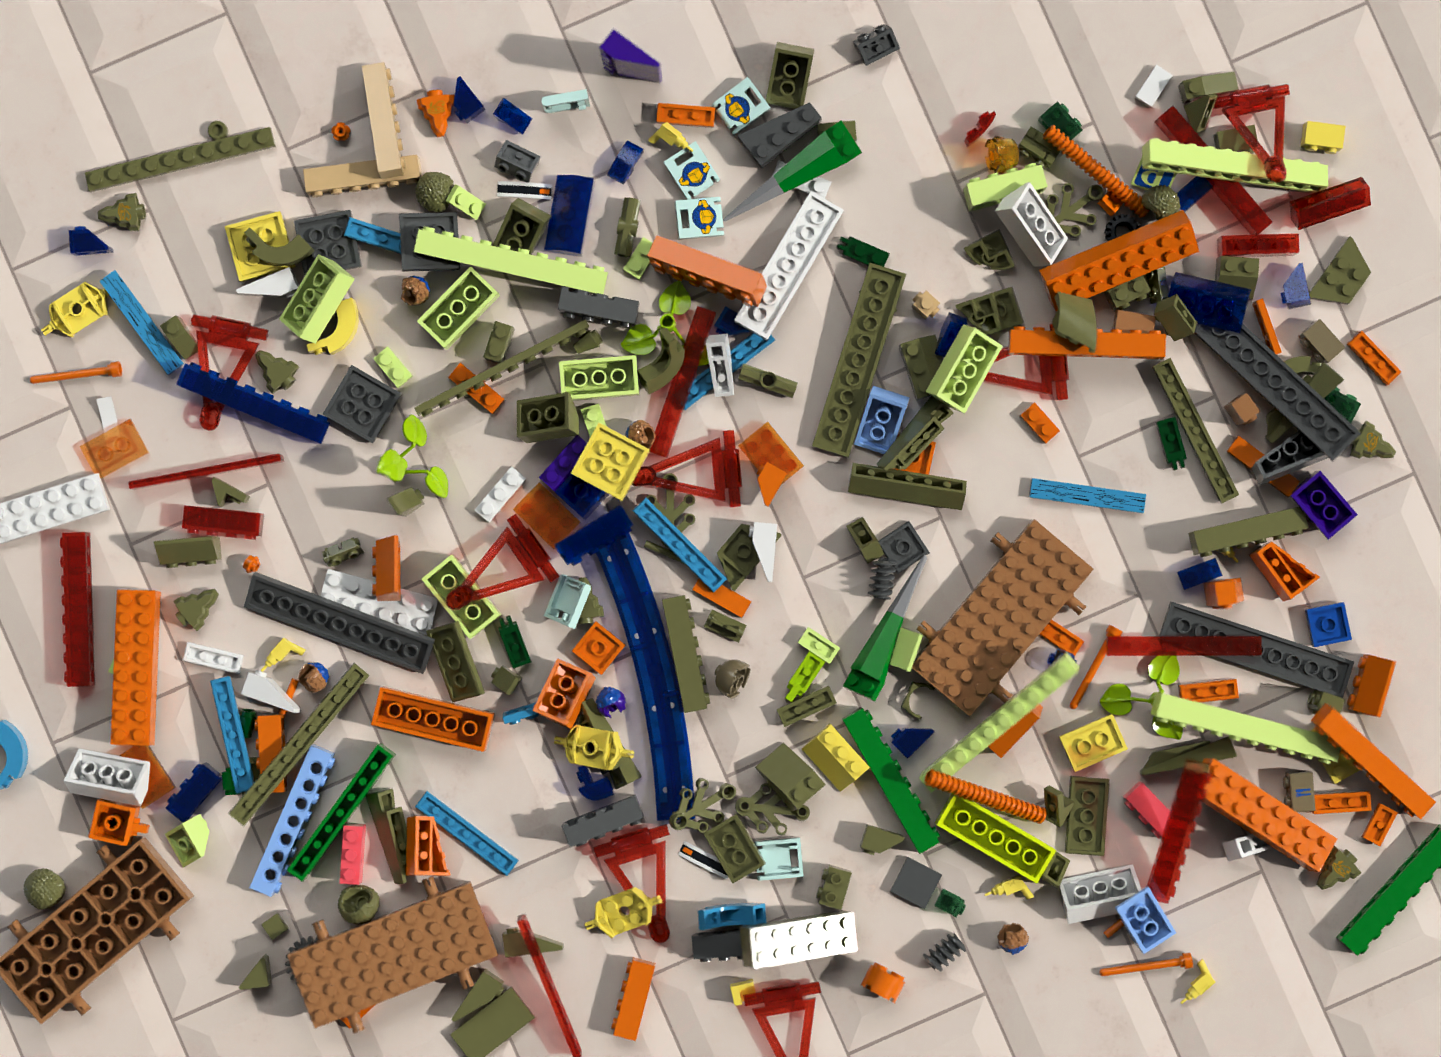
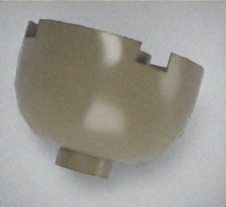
[715,659,751,699]

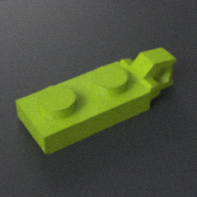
[785,651,826,702]

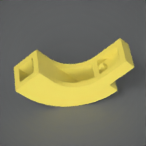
[306,298,359,355]

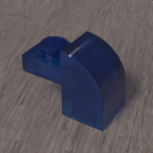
[576,765,615,801]

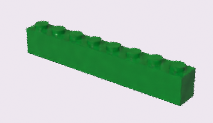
[842,708,940,854]
[287,743,396,882]
[1336,824,1441,956]

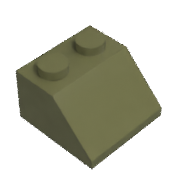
[1214,256,1259,299]

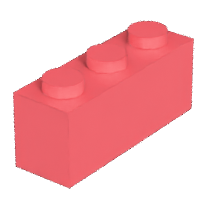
[1123,781,1183,840]
[340,823,366,885]

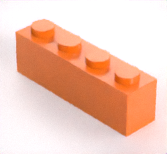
[255,714,287,793]
[611,957,656,1041]

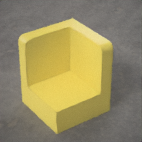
[730,979,757,1006]

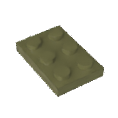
[703,814,766,884]

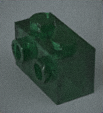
[1038,101,1083,140]
[1324,387,1361,423]

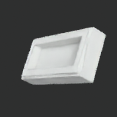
[1135,65,1172,108]

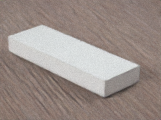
[182,642,244,674]

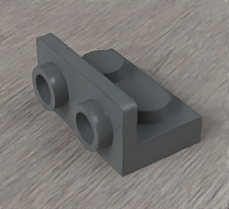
[853,24,900,66]
[495,140,541,183]

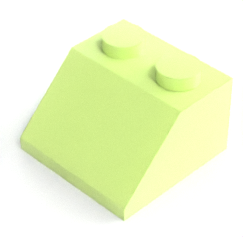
[890,628,923,672]

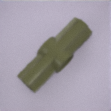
[614,197,641,257]
[738,363,798,398]

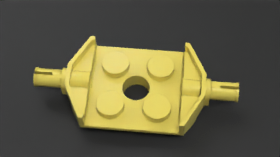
[41,282,109,338]
[554,725,634,770]
[585,887,662,938]

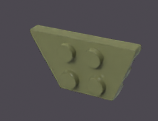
[1306,236,1371,304]
[717,524,782,591]

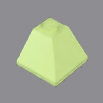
[165,814,209,867]

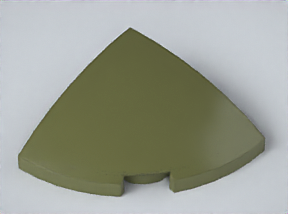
[964,229,1015,270]

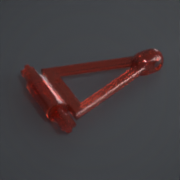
[1213,84,1290,182]
[191,314,269,431]
[984,324,1069,400]
[632,430,742,507]
[446,514,560,610]
[593,824,670,943]
[743,981,821,1057]

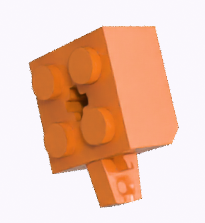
[88,799,150,846]

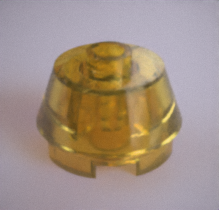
[985,136,1019,174]

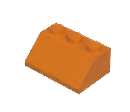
[372,535,401,601]
[1347,654,1396,717]
[532,658,596,730]

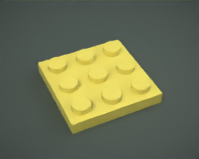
[225,211,296,282]
[571,423,650,501]

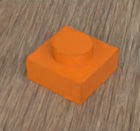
[1097,191,1123,216]

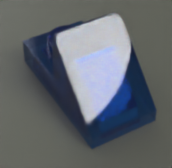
[493,98,533,135]

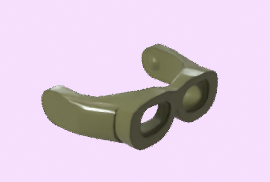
[901,682,935,719]

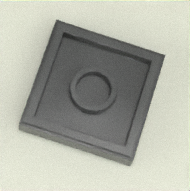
[878,521,930,574]
[890,857,942,909]

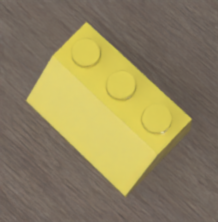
[802,723,870,792]

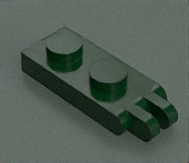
[836,236,890,267]
[1156,417,1187,471]
[498,615,532,669]

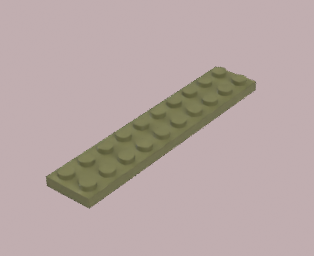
[812,263,906,458]

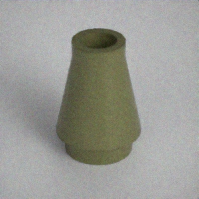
[573,329,603,354]

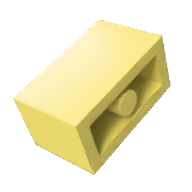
[1300,121,1346,154]

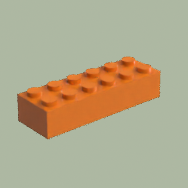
[647,235,767,307]
[371,686,495,752]

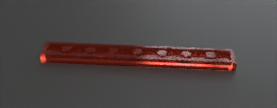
[649,306,716,458]
[128,454,284,490]
[1106,636,1262,656]
[517,914,582,1057]

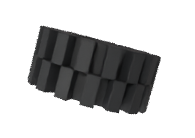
[1104,214,1140,241]

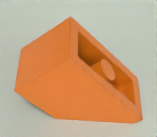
[756,462,787,507]

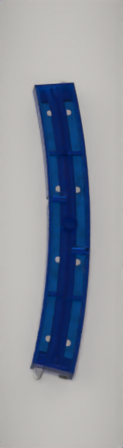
[588,516,695,827]

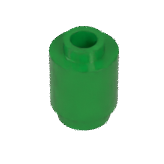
[222,767,241,795]

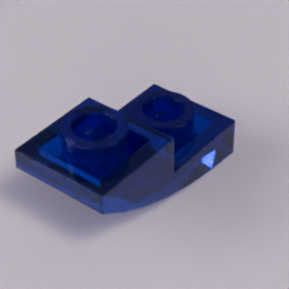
[607,140,644,185]
[1177,558,1223,590]

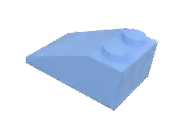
[854,386,910,454]
[1115,886,1176,954]

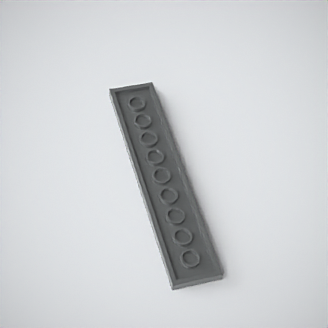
[1194,302,1361,462]
[244,572,435,674]
[1159,601,1354,698]

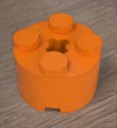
[861,962,905,1003]

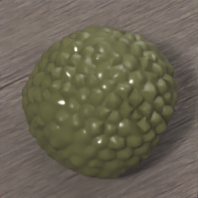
[415,172,454,212]
[1141,185,1180,220]
[24,868,66,910]
[338,885,380,925]

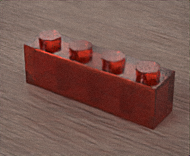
[1289,177,1371,230]
[1217,233,1299,257]
[182,505,264,540]

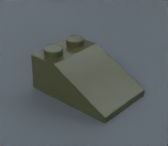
[766,42,814,109]
[492,198,552,255]
[755,743,826,812]

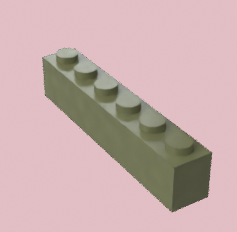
[848,463,967,510]
[1188,507,1308,557]
[662,595,710,713]

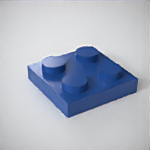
[1305,602,1352,647]

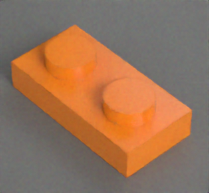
[1020,402,1060,444]
[1361,803,1398,846]

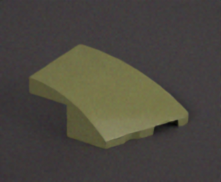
[956,286,1024,335]
[1052,292,1097,353]

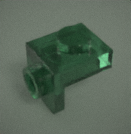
[934,888,966,918]

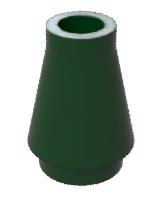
[239,709,257,738]

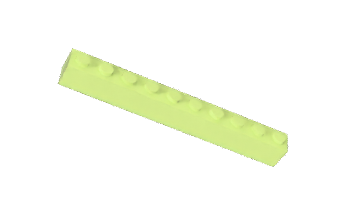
[1142,138,1328,193]
[414,226,608,294]
[919,652,1079,793]
[1151,692,1341,764]

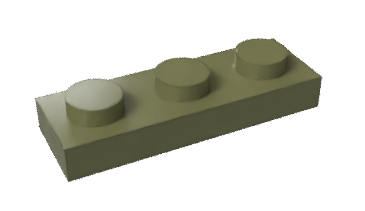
[776,685,837,727]

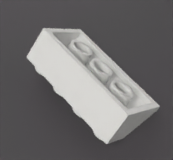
[995,182,1068,267]
[64,749,150,806]
[1059,864,1142,924]

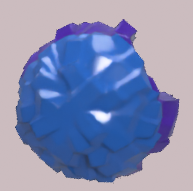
[596,687,626,718]

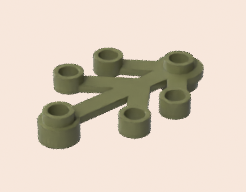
[1046,183,1103,237]
[646,473,695,548]
[669,778,736,833]
[735,783,810,836]

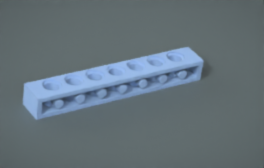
[250,744,335,897]

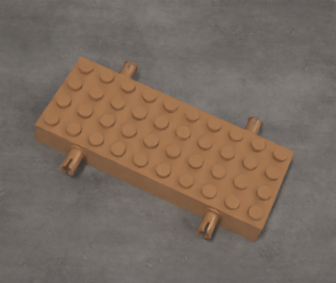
[912,519,1094,716]
[0,837,194,1024]
[287,876,498,1034]

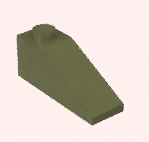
[1178,72,1239,104]
[387,487,425,517]
[502,927,564,958]
[451,969,504,1022]

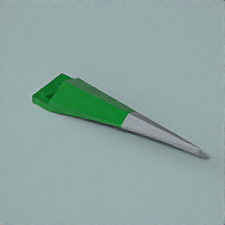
[723,120,862,221]
[843,554,927,702]

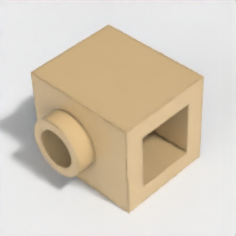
[912,290,940,320]

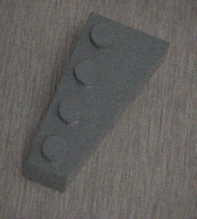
[738,102,822,168]
[558,286,640,328]
[1251,430,1328,486]
[562,795,644,847]
[691,929,743,962]

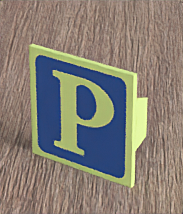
[1131,158,1177,190]

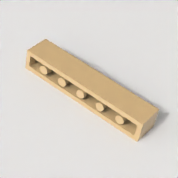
[362,62,406,179]
[303,155,422,197]

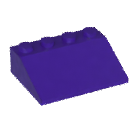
[599,29,662,83]

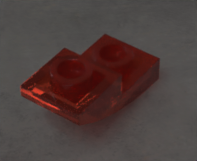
[964,111,996,147]

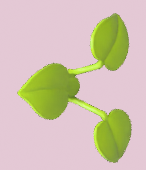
[621,280,709,367]
[376,414,448,498]
[1100,651,1183,740]

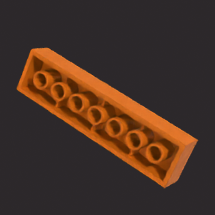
[1039,210,1199,311]
[110,590,161,745]
[1186,758,1337,872]

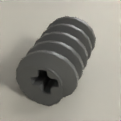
[868,558,897,600]
[923,932,967,971]

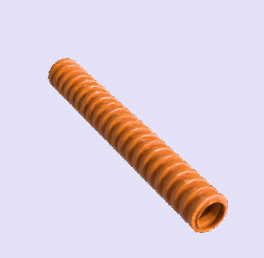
[1043,125,1150,218]
[925,769,1047,824]

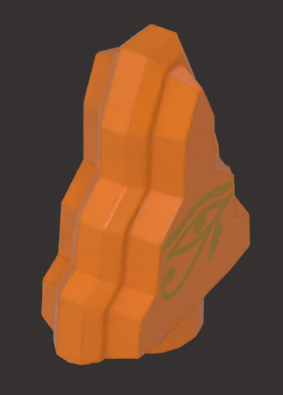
[417,90,455,138]

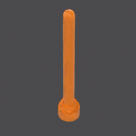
[30,361,122,384]
[1070,625,1123,709]
[1099,953,1193,976]

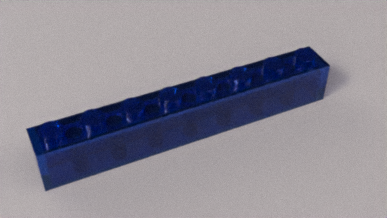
[176,362,331,444]

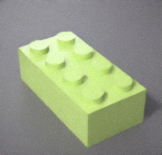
[963,163,1047,212]
[279,254,355,344]
[417,266,500,350]
[926,324,1003,413]
[559,355,640,401]
[422,555,502,639]

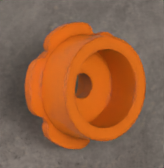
[331,122,350,141]
[243,555,260,573]

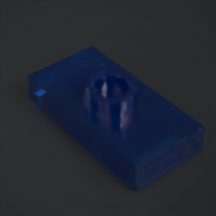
[1177,176,1213,212]

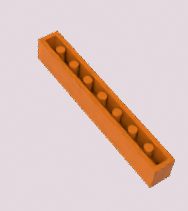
[1008,326,1166,359]
[1310,703,1436,819]

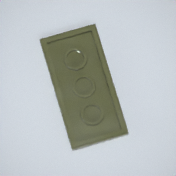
[426,621,485,703]
[1065,776,1110,856]
[450,986,535,1057]

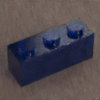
[166,762,222,823]

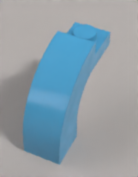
[0,720,28,790]
[698,903,766,930]

